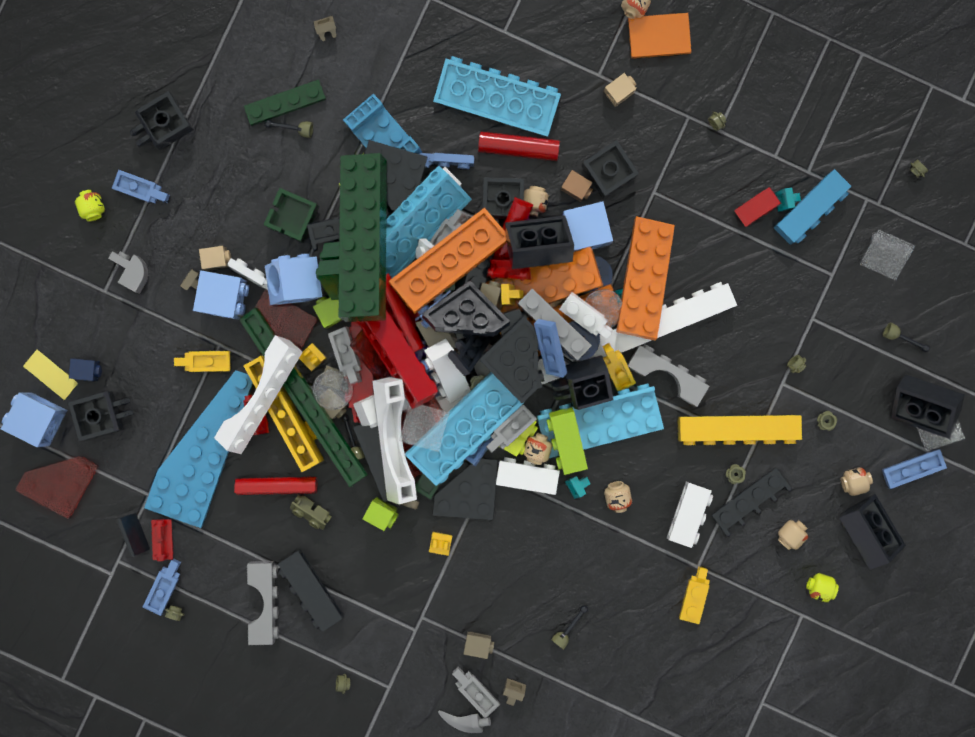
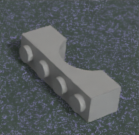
[518,289,592,361]
[627,344,709,407]
[247,561,279,645]

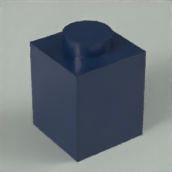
[68,359,102,381]

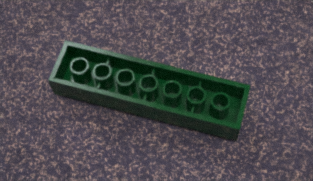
[338,153,387,322]

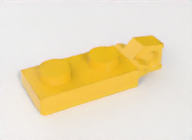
[602,343,636,391]
[174,351,231,372]
[679,566,710,624]

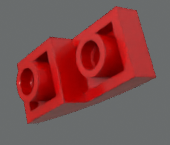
[735,187,782,227]

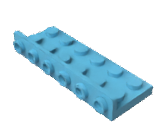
[433,56,561,137]
[386,166,472,278]
[405,372,524,486]
[537,383,664,458]

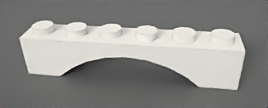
[214,335,302,454]
[373,377,417,504]

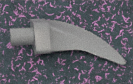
[438,710,491,733]

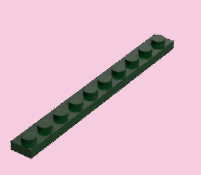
[239,308,368,487]

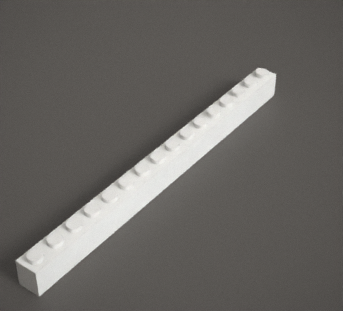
[429,282,737,423]

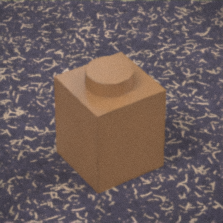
[561,170,593,202]

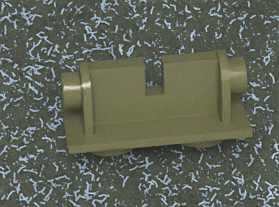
[290,494,332,530]

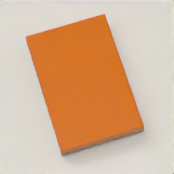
[628,13,691,59]

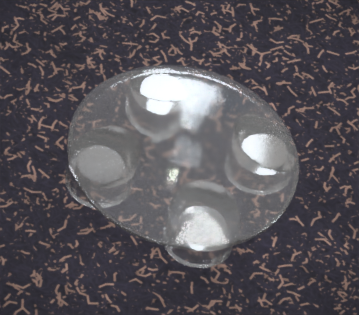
[585,289,622,328]
[312,369,353,410]

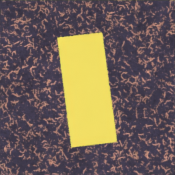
[23,350,78,400]

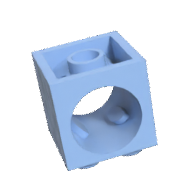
[562,202,613,252]
[265,254,322,305]
[193,270,249,320]
[1,392,68,447]

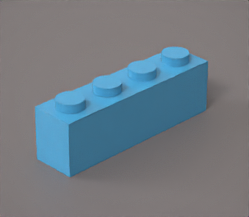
[773,169,851,244]

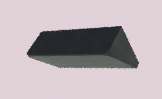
[117,513,150,557]

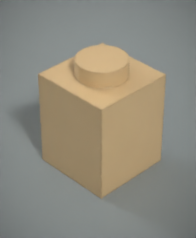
[603,73,636,107]
[199,246,231,271]

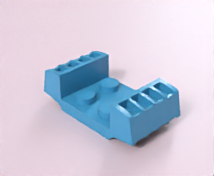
[343,94,422,154]

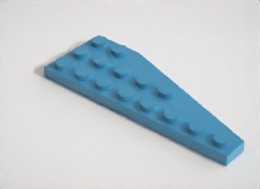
[144,370,253,528]

